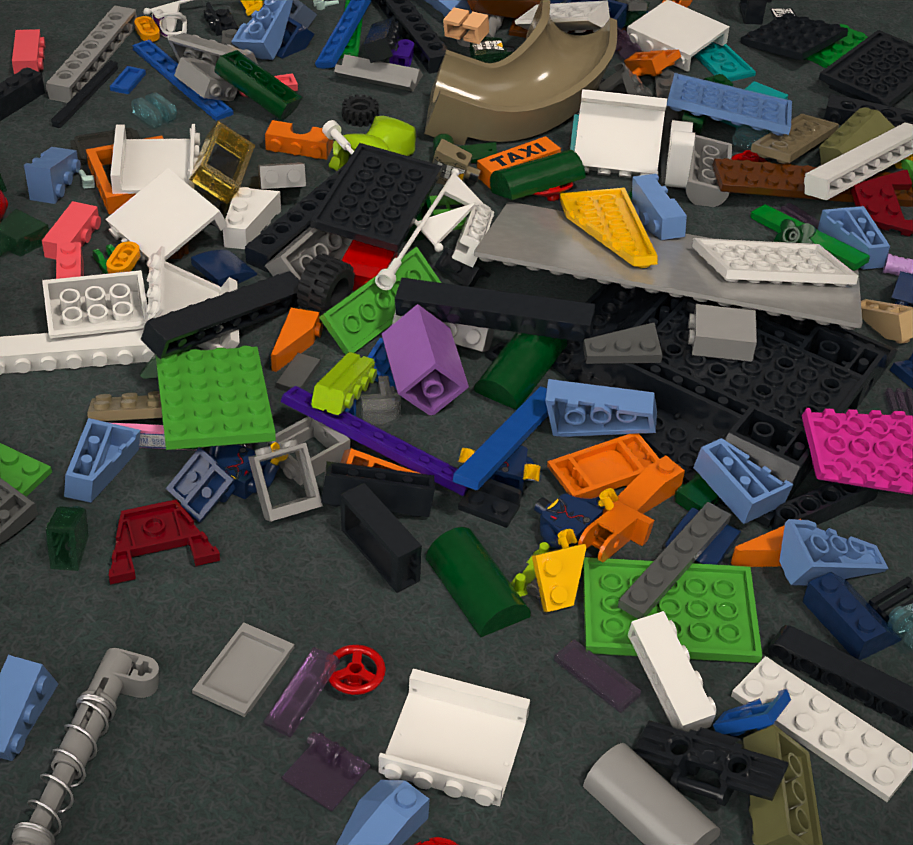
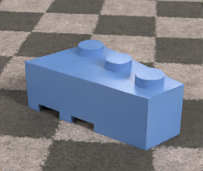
[64,418,141,503]

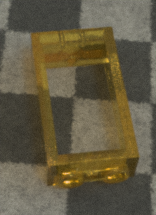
[189,121,255,204]

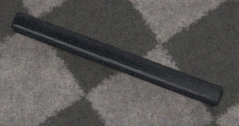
[51,60,118,128]

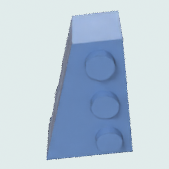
[24,147,81,204]
[632,174,687,240]
[817,206,890,270]
[693,438,793,524]
[0,655,58,761]

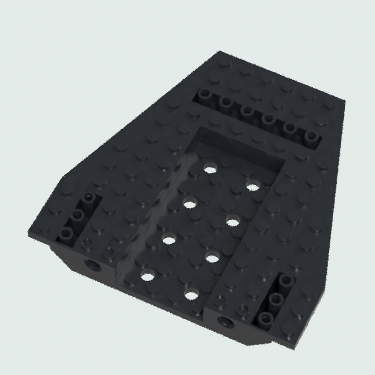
[552,282,897,527]

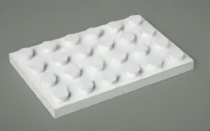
[692,238,858,287]

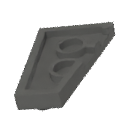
[583,323,662,364]

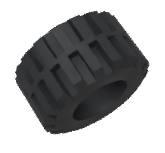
[297,253,355,316]

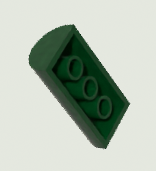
[214,50,303,121]
[490,150,586,200]
[474,332,567,410]
[426,527,531,638]

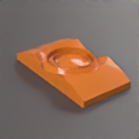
[547,433,659,499]

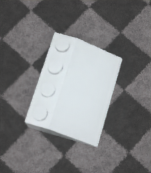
[515,0,610,33]
[42,270,148,339]

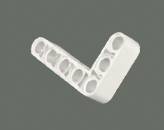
[665,120,695,188]

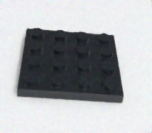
[741,13,848,60]

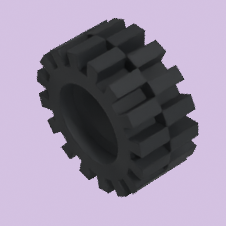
[342,95,379,127]

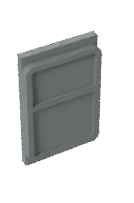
[192,622,294,717]

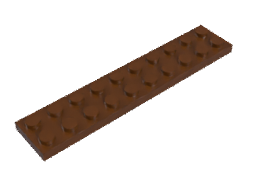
[712,158,913,207]

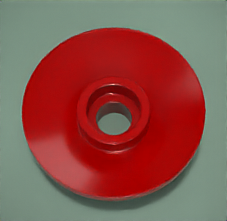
[532,182,573,201]

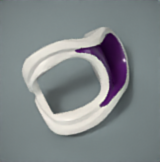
[152,9,187,38]

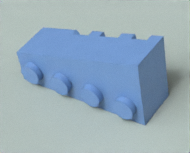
[545,379,657,437]

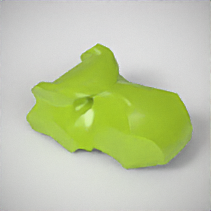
[329,116,416,171]

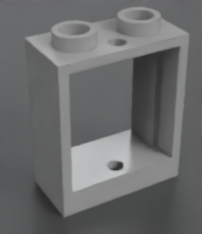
[174,57,238,101]
[267,416,350,485]
[248,439,323,521]

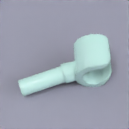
[313,0,339,10]
[78,170,95,189]

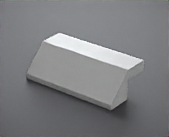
[334,54,423,91]

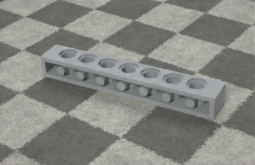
[46,5,137,103]

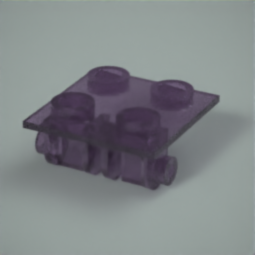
[282,732,371,811]

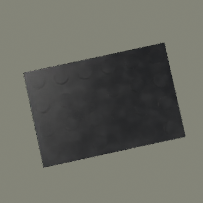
[819,30,913,106]
[310,143,442,252]

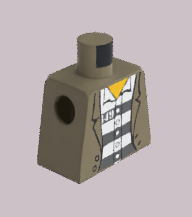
[433,139,481,185]

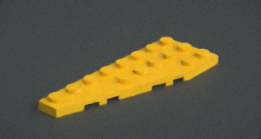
[560,188,658,268]

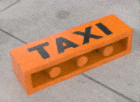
[477,136,561,188]

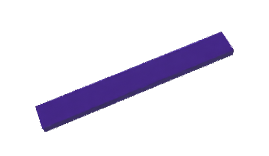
[281,386,469,496]

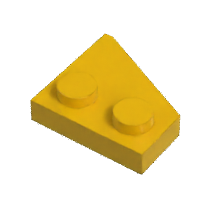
[532,544,586,612]

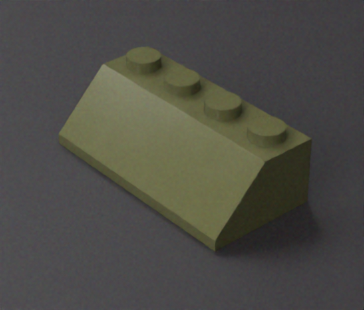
[819,107,895,165]
[743,724,823,845]

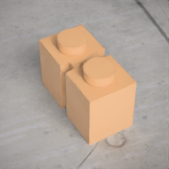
[443,7,489,44]

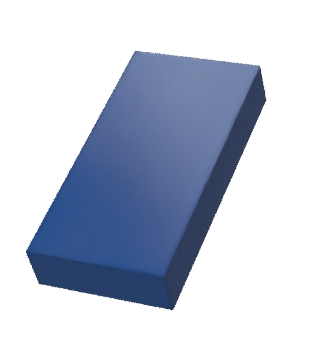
[110,66,146,94]

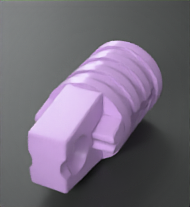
[883,253,913,276]

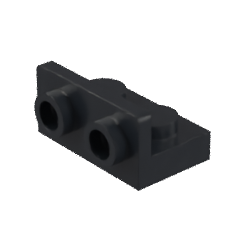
[204,2,239,36]
[458,478,522,528]

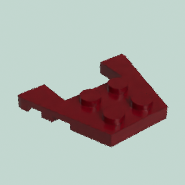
[851,170,913,236]
[108,500,220,585]

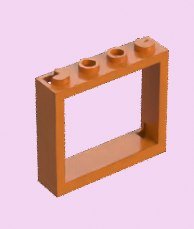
[86,135,164,214]

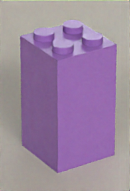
[382,304,469,415]

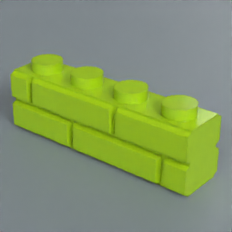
[311,352,377,415]

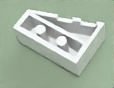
[223,187,281,249]

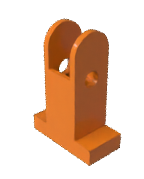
[578,501,655,562]

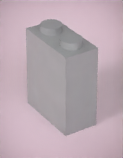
[258,162,306,189]
[688,304,757,362]

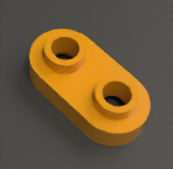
[134,16,160,42]
[106,241,140,274]

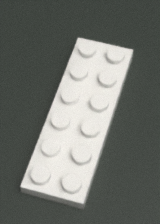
[731,656,913,802]

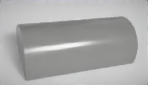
[686,135,732,207]
[583,743,720,845]

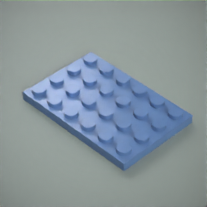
[666,73,792,136]

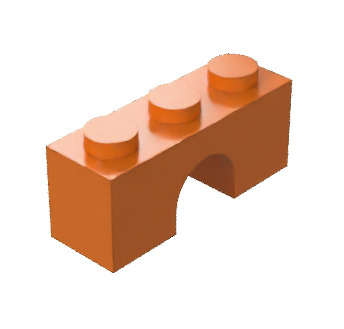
[265,120,333,160]

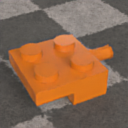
[624,49,681,77]

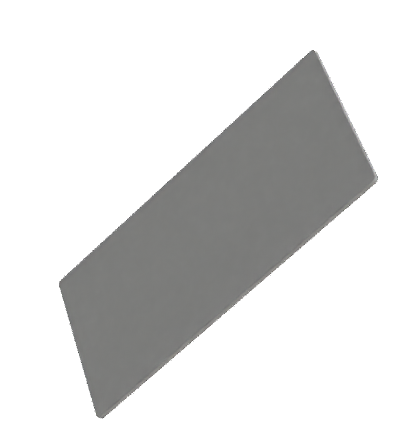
[474,202,862,330]

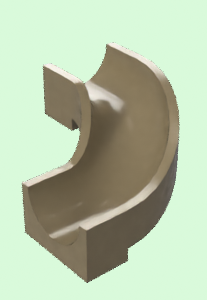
[424,0,617,145]

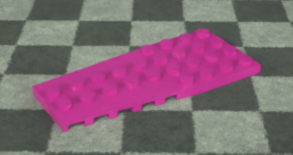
[802,408,913,495]

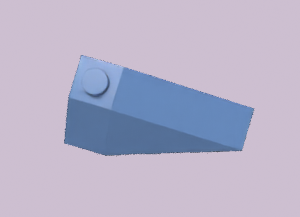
[231,0,293,60]
[779,519,889,586]
[336,780,429,845]

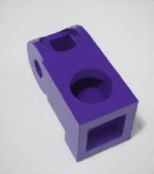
[389,39,414,67]

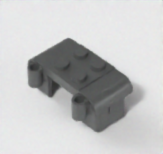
[598,63,654,97]

